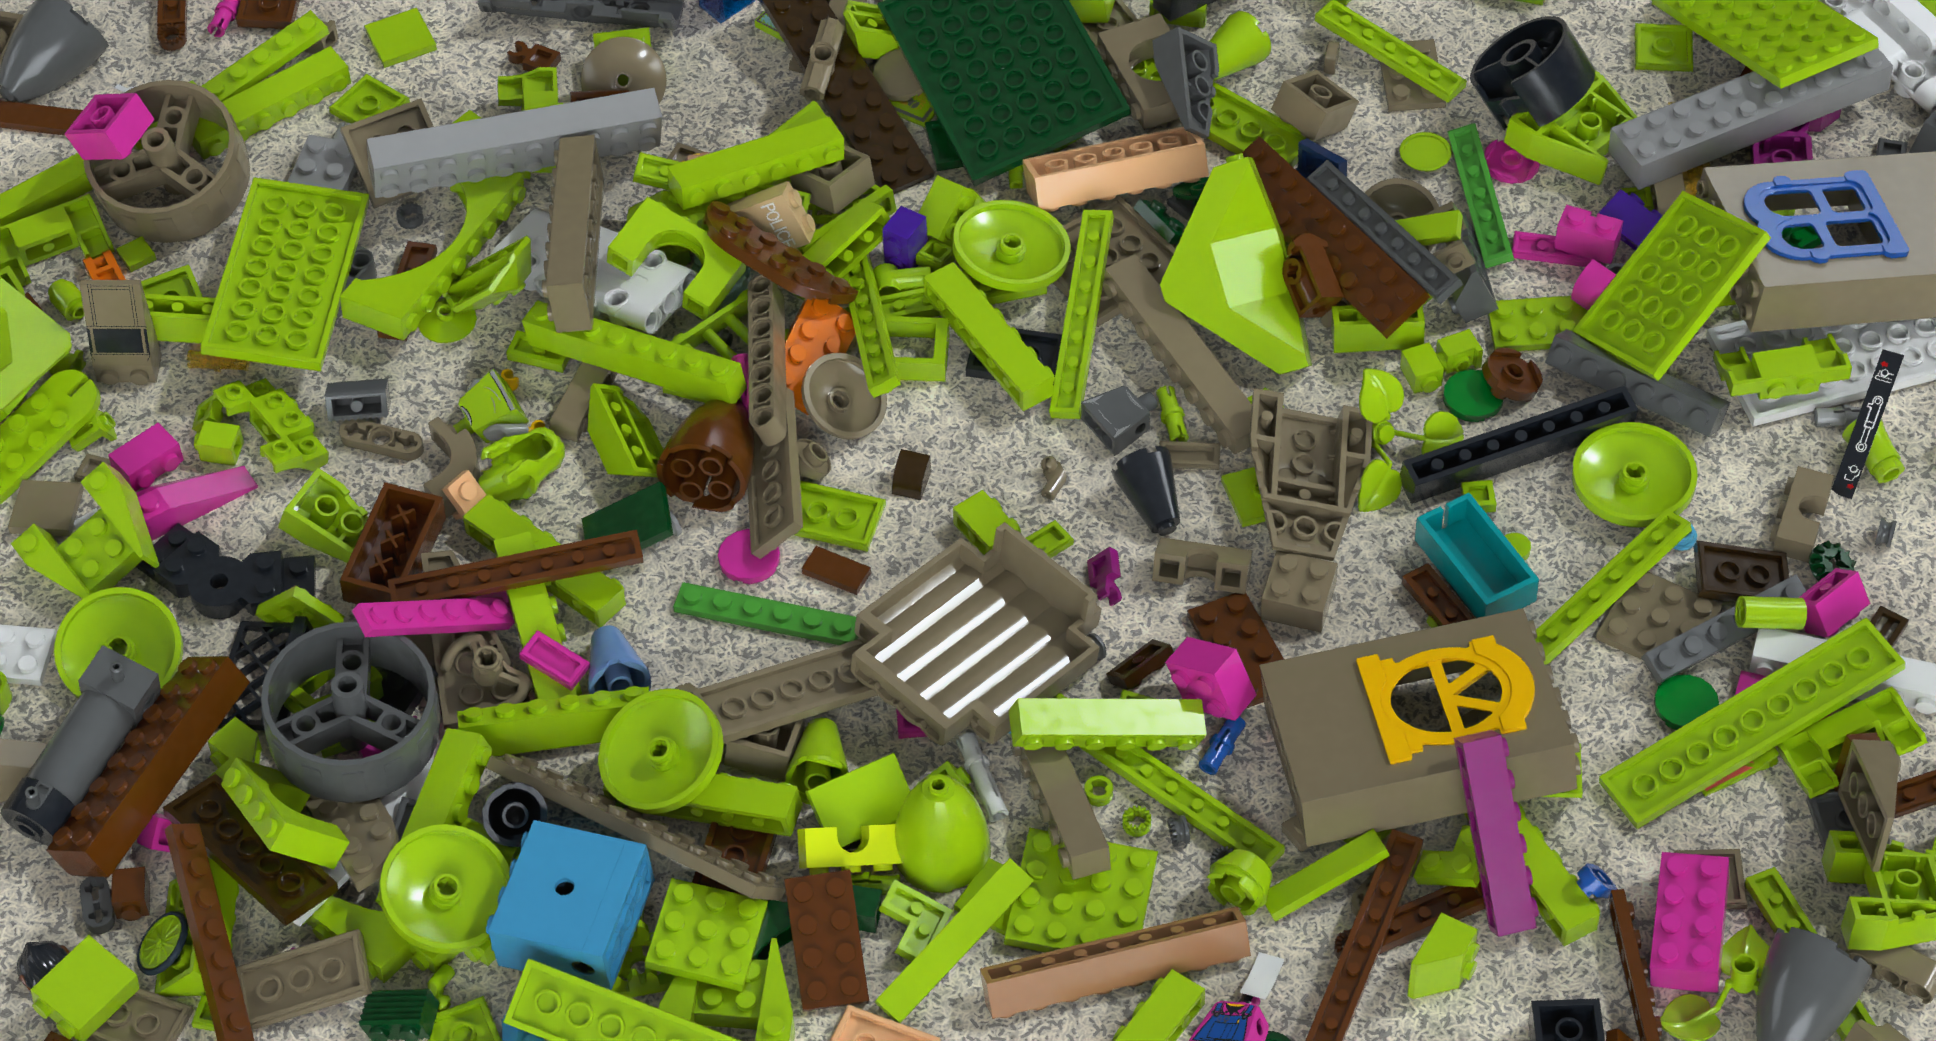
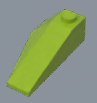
[278,467,368,563]

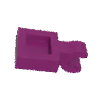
[1087,547,1122,606]

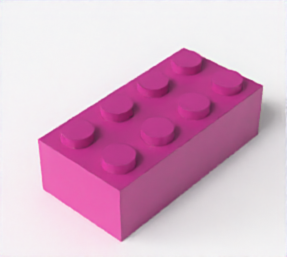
[1650,852,1729,993]

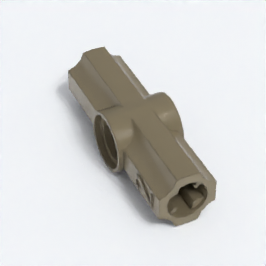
[799,17,845,102]

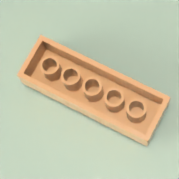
[1022,127,1209,212]

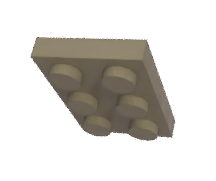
[1379,39,1446,112]

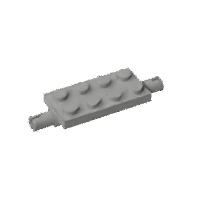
[288,122,357,191]

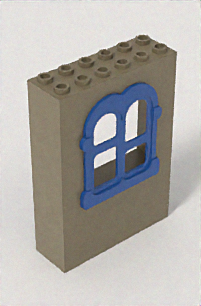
[1696,151,1936,332]

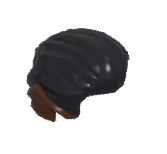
[17,941,70,991]

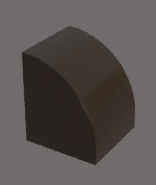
[892,449,931,500]

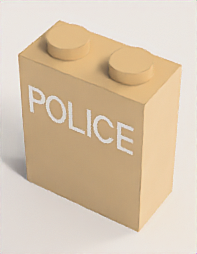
[727,181,815,248]

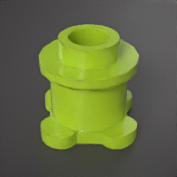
[49,349,86,375]

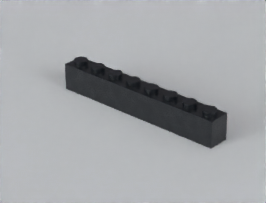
[1400,385,1638,504]

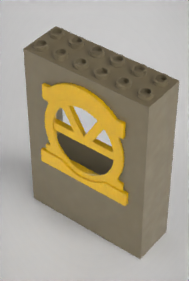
[1259,608,1581,847]

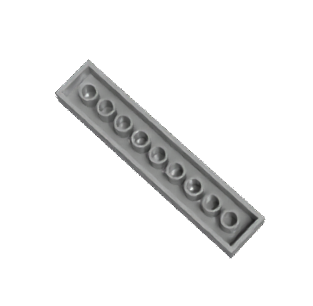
[1608,48,1893,190]
[367,88,662,198]

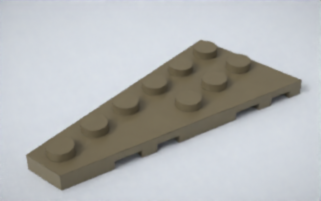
[421,550,531,730]

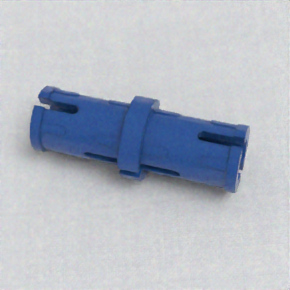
[1198,716,1246,775]

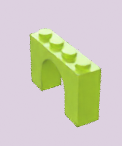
[607,196,746,320]
[221,757,350,869]

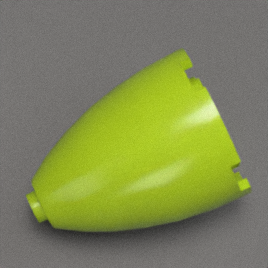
[895,774,991,893]

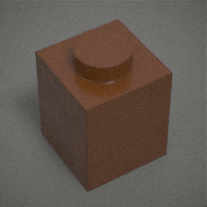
[111,866,150,921]

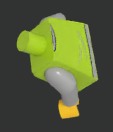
[453,369,545,443]

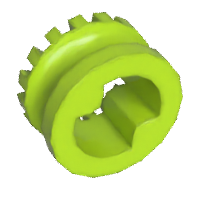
[1084,775,1113,807]
[1122,805,1152,837]

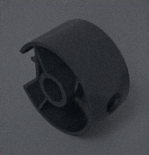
[1470,16,1595,131]

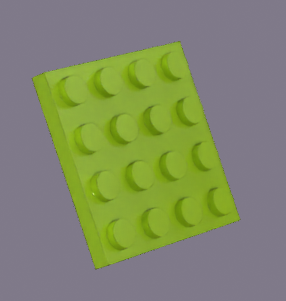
[1004,827,1158,953]

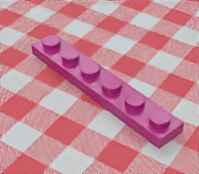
[352,597,515,637]

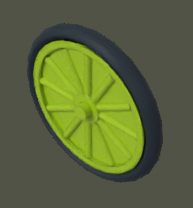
[137,911,188,975]

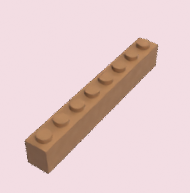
[980,906,1251,1019]

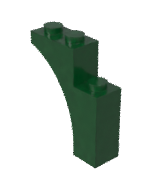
[752,885,883,960]

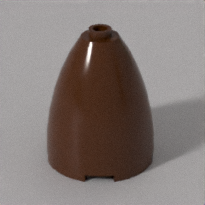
[656,399,755,513]

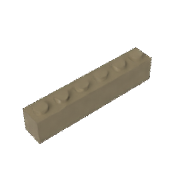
[1010,738,1111,880]

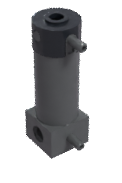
[0,645,161,846]

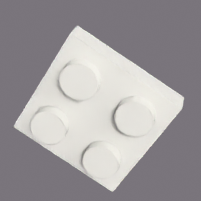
[0,624,57,686]

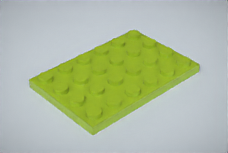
[1572,191,1771,381]

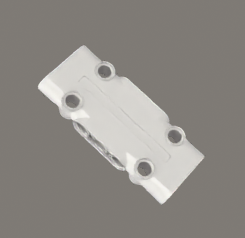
[1819,0,1936,115]
[490,208,698,334]

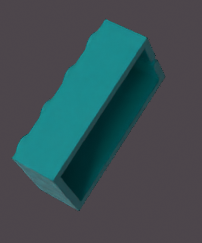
[1415,493,1539,618]

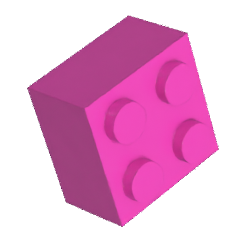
[65,93,154,160]
[1165,637,1257,721]

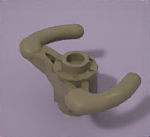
[440,632,533,707]

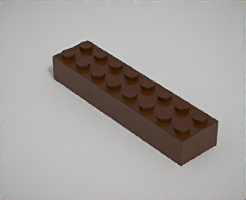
[46,656,250,877]

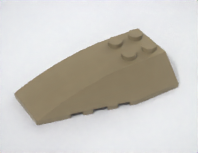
[1249,388,1373,561]

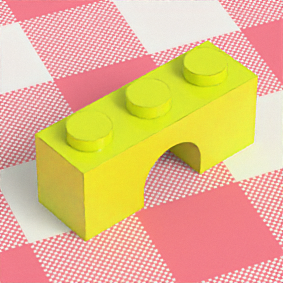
[797,824,902,875]

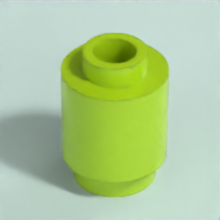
[48,279,84,321]

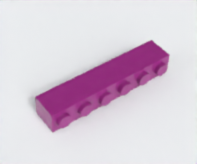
[1454,729,1539,937]

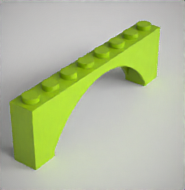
[340,172,526,341]

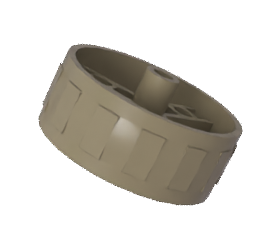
[84,80,250,243]

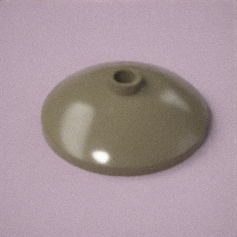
[581,37,667,104]
[1365,178,1439,251]
[801,353,887,440]

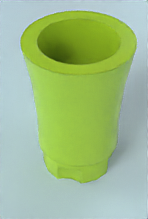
[1842,419,1905,484]

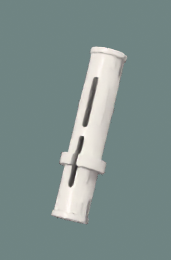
[956,732,1009,822]

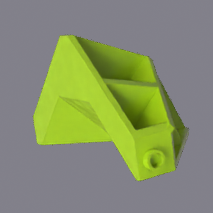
[1160,153,1312,375]
[0,277,72,423]

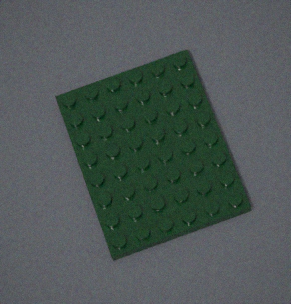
[877,0,1131,187]

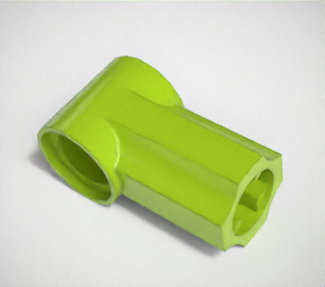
[873,263,931,296]

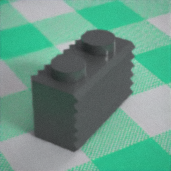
[325,378,391,422]

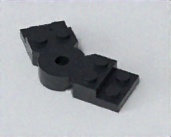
[136,523,316,619]

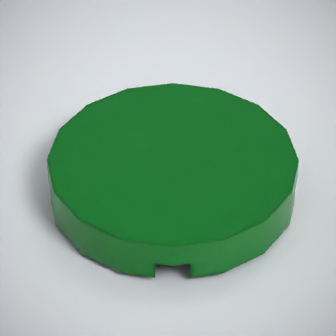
[1443,369,1503,422]
[1654,675,1719,730]

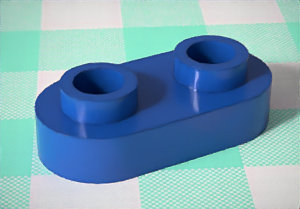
[1576,863,1617,899]

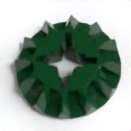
[1809,540,1857,582]

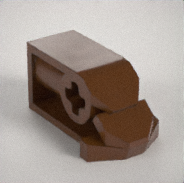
[1282,233,1344,318]

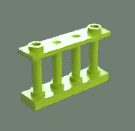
[671,289,789,360]

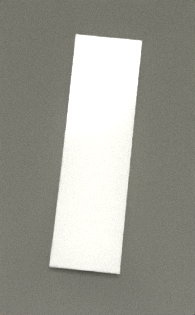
[1240,952,1285,1000]

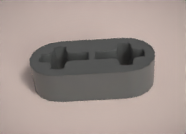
[79,877,115,934]

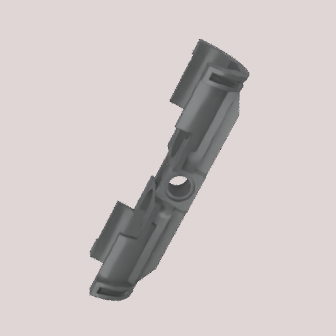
[477,0,684,30]

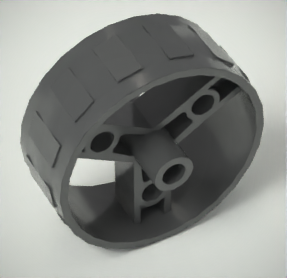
[261,621,440,803]

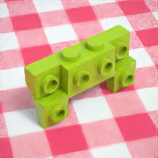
[497,67,563,179]
[0,194,115,286]
[1713,333,1852,400]
[213,378,329,473]
[1777,686,1928,799]

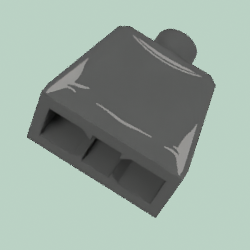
[1081,386,1158,456]

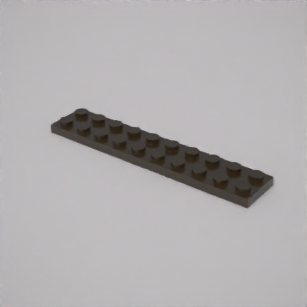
[758,0,935,194]

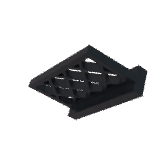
[217,616,313,731]

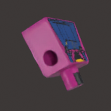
[1189,993,1269,1041]

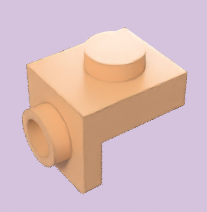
[442,470,486,520]

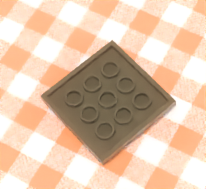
[1053,195,1176,327]

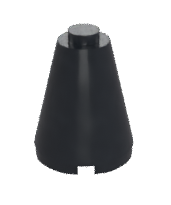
[1111,446,1180,536]
[482,782,548,847]

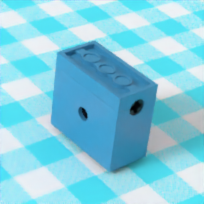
[486,820,655,990]

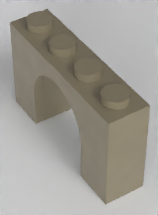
[1095,13,1179,130]

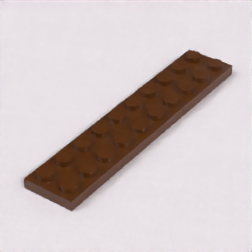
[1242,136,1430,339]

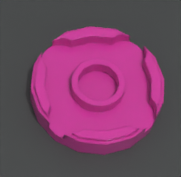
[1484,139,1541,184]
[718,529,780,584]

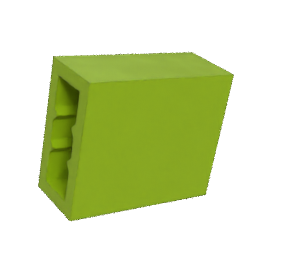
[31,935,139,1041]

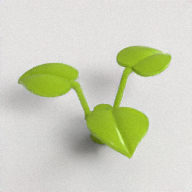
[1358,368,1464,512]
[1660,924,1770,1041]

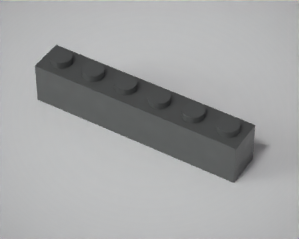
[1545,329,1731,437]

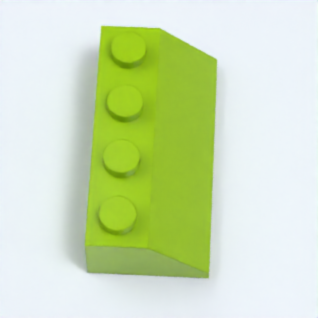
[154,858,240,997]

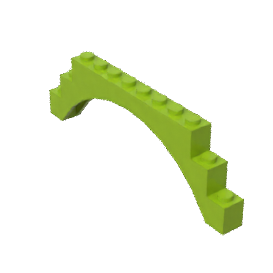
[207,717,496,984]

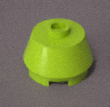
[1207,849,1272,915]

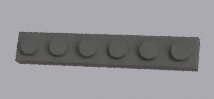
[1641,575,1807,684]

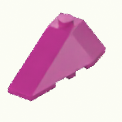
[136,466,258,541]

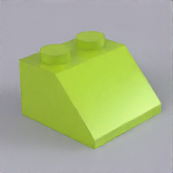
[1407,912,1480,999]

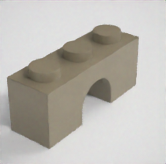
[1769,466,1835,563]
[1152,537,1253,594]

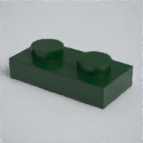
[1133,199,1185,245]

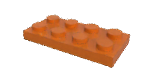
[785,298,855,415]

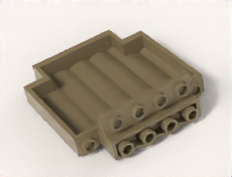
[850,522,1102,746]

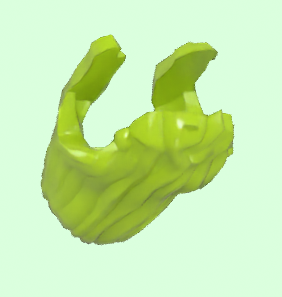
[478,427,565,504]

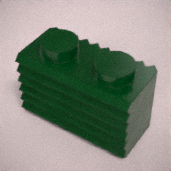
[359,989,440,1041]

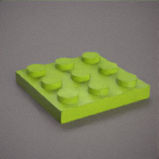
[645,878,768,992]

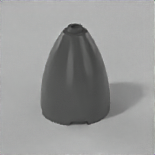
[0,0,109,102]
[1755,927,1873,1041]

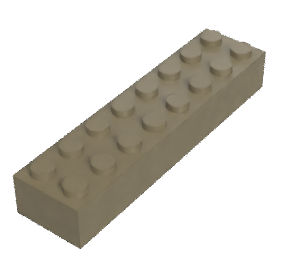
[542,135,604,333]

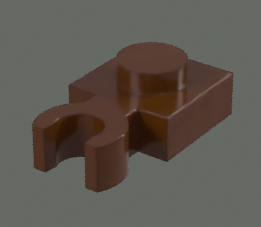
[507,41,561,72]

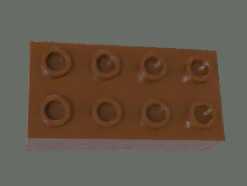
[340,482,446,605]

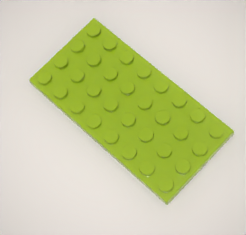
[1652,0,1879,89]
[201,177,369,371]

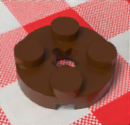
[1482,348,1543,402]

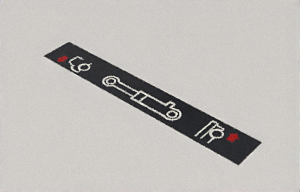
[1831,349,1904,499]

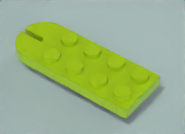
[0,369,101,504]

